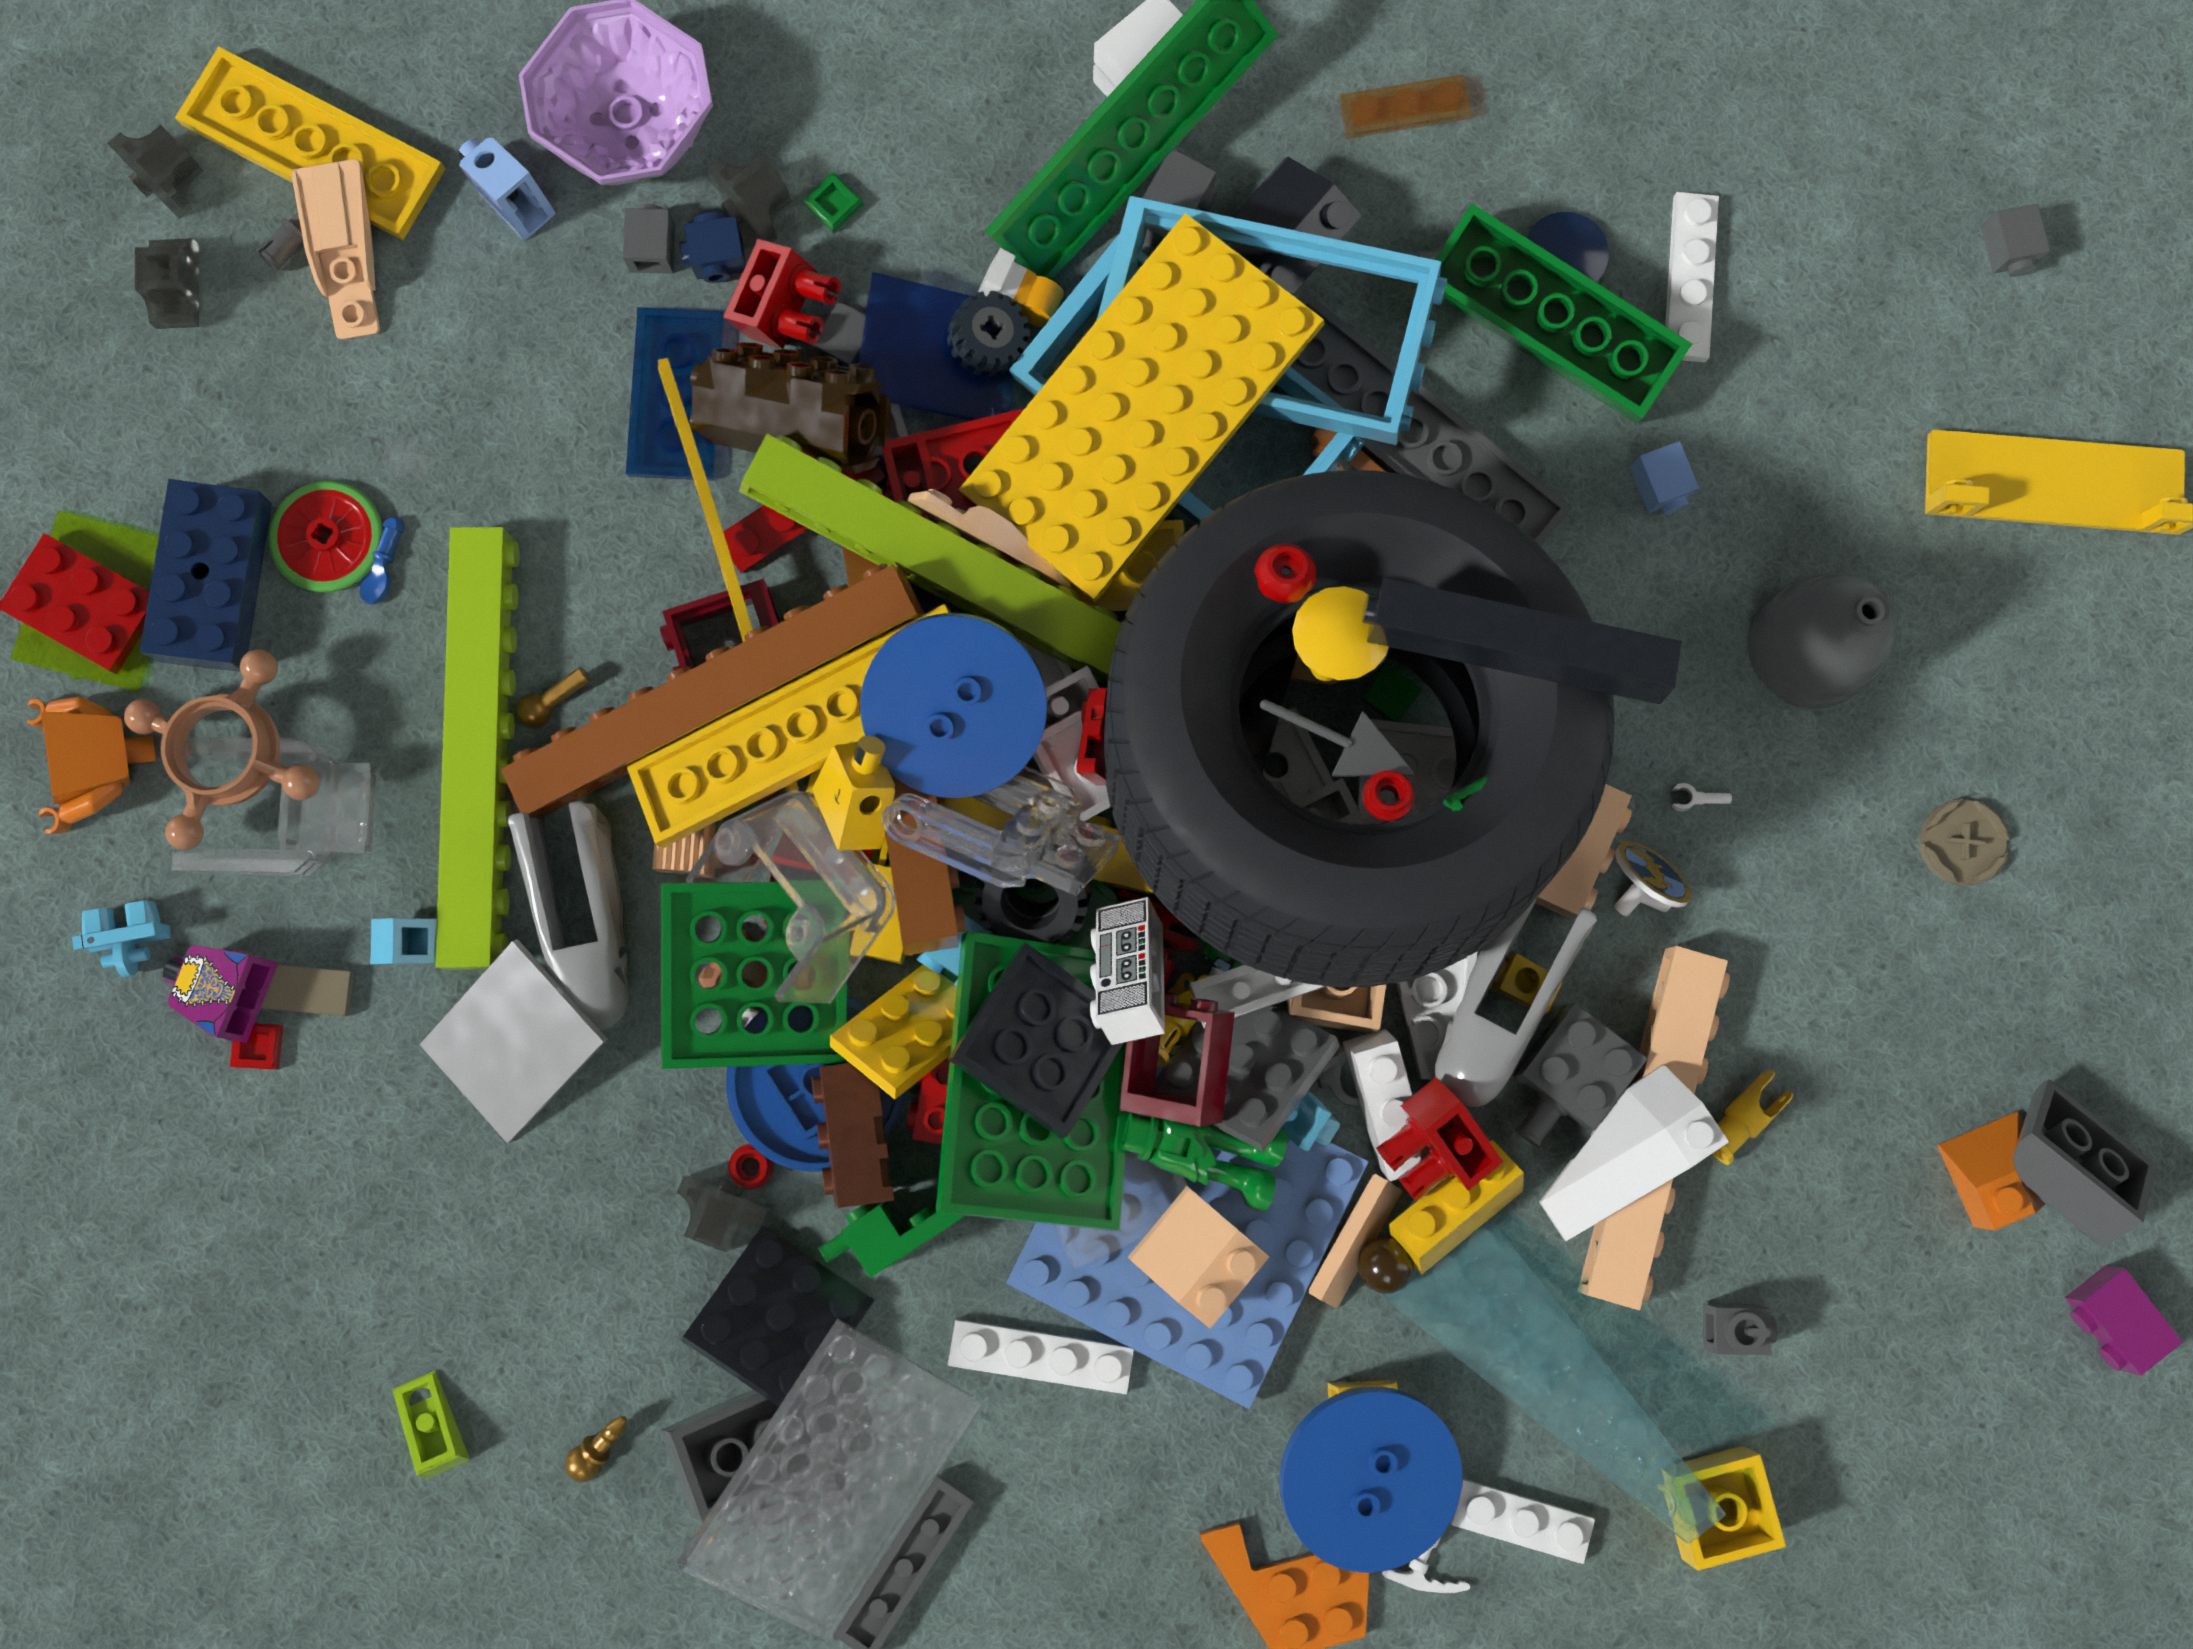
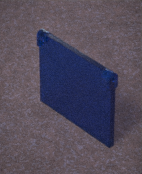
[858,272,1013,421]

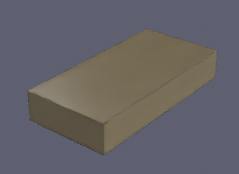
[260,965,355,1016]

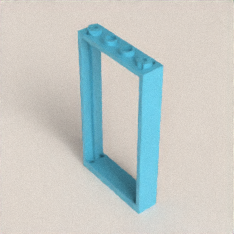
[1097,196,1447,445]
[1009,234,1365,524]

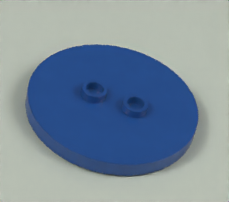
[860,613,1047,798]
[726,996,906,1172]
[1279,1386,1462,1573]

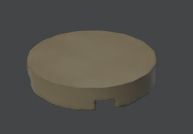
[1919,799,2009,886]

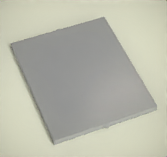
[419,939,608,1144]

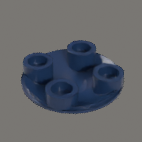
[1527,212,1609,282]

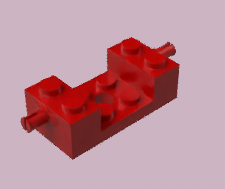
[881,408,1025,524]

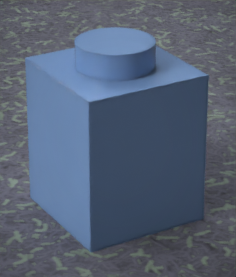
[1630,441,1700,515]

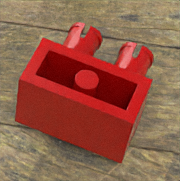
[723,239,841,349]
[1376,1077,1504,1201]

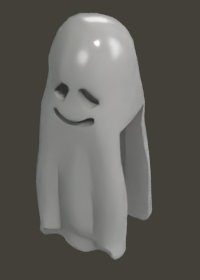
[508,801,629,1031]
[1435,898,1597,1107]

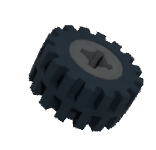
[947,291,1030,377]

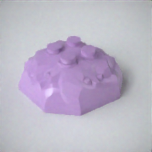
[519,0,713,185]

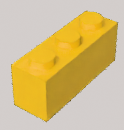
[1389,1140,1524,1275]

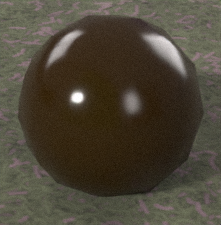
[1357,1236,1415,1294]

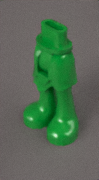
[1121,1113,1287,1212]

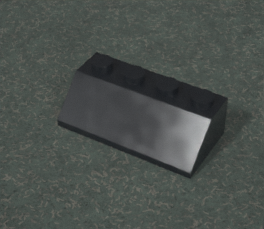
[1224,157,1362,295]

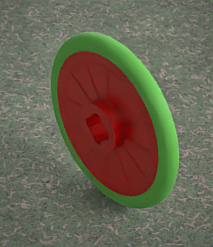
[268,481,383,592]

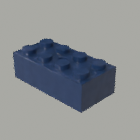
[140,479,272,672]

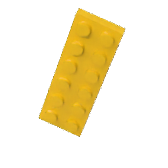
[175,46,446,240]

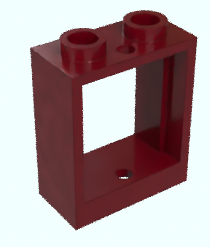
[660,578,780,671]
[1119,992,1235,1126]

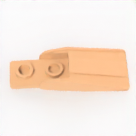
[291,159,380,340]
[907,489,1071,588]

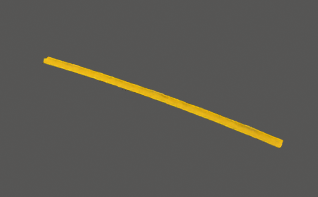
[657,358,803,812]

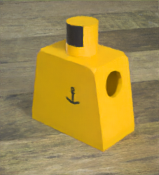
[812,736,895,851]

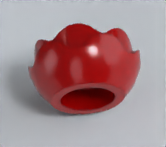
[1254,543,1316,603]

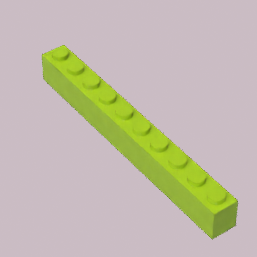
[739,434,1122,687]
[435,527,520,970]

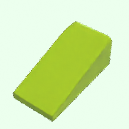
[392,1371,470,1479]

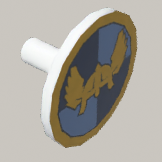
[1614,841,1692,916]

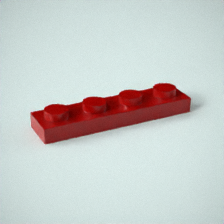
[723,464,886,573]

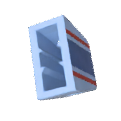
[459,137,556,241]

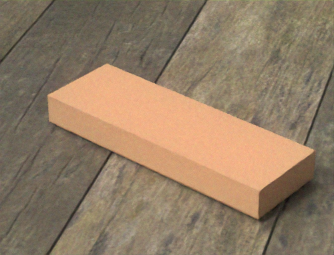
[1308,1174,1402,1309]

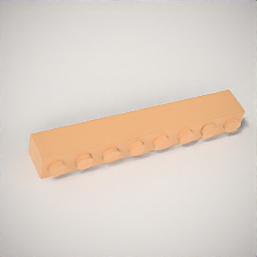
[1577,946,1730,1311]

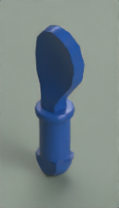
[359,516,404,605]

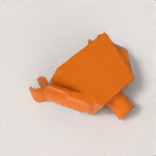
[27,697,156,834]

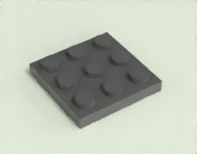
[1154,1006,1340,1152]

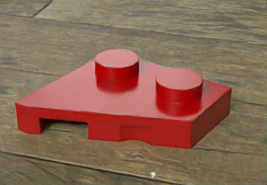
[1076,688,1107,785]

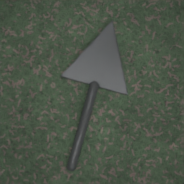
[1260,700,1416,776]

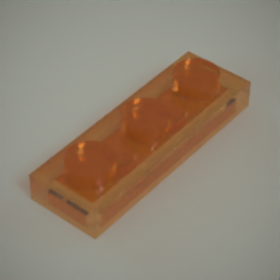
[1338,74,1472,139]

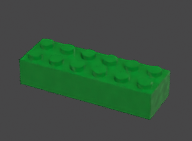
[1435,203,1692,424]

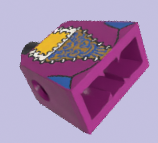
[163,945,278,1043]

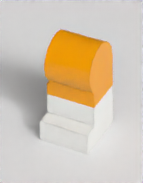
[978,248,1064,327]

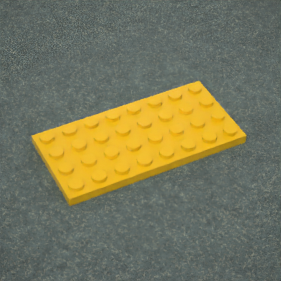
[959,213,1324,602]

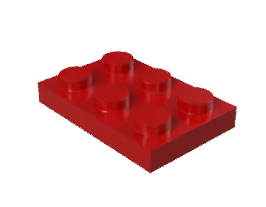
[0,533,149,674]

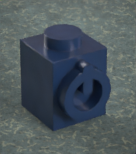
[679,212,746,283]

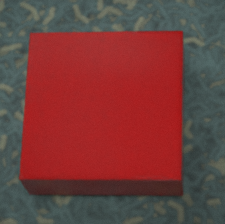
[230,1023,283,1070]

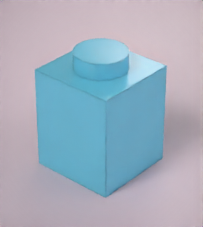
[370,918,437,964]

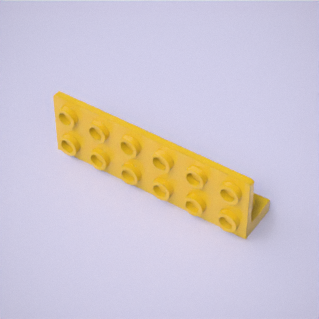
[1925,430,2193,535]

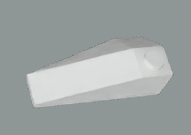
[1539,1065,1729,1241]

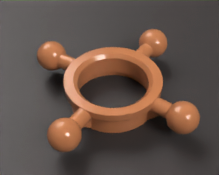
[124,649,320,850]

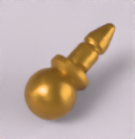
[565,1416,627,1483]

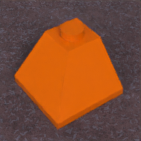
[1937,1111,2046,1231]

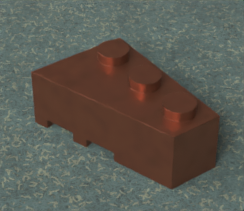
[811,1063,894,1208]

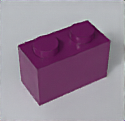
[2065,1265,2183,1376]

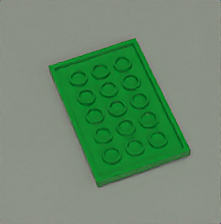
[936,931,1128,1231]

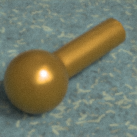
[516,666,591,728]

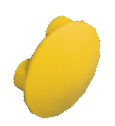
[1292,586,1389,681]

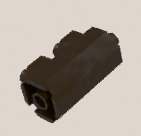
[690,342,891,474]

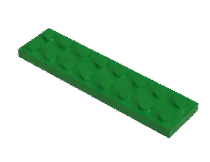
[984,0,1279,280]

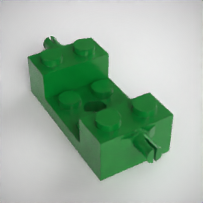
[818,1201,966,1278]

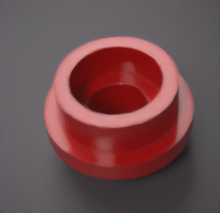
[1362,770,1414,821]
[728,1144,774,1189]

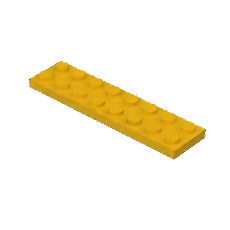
[627,604,951,848]

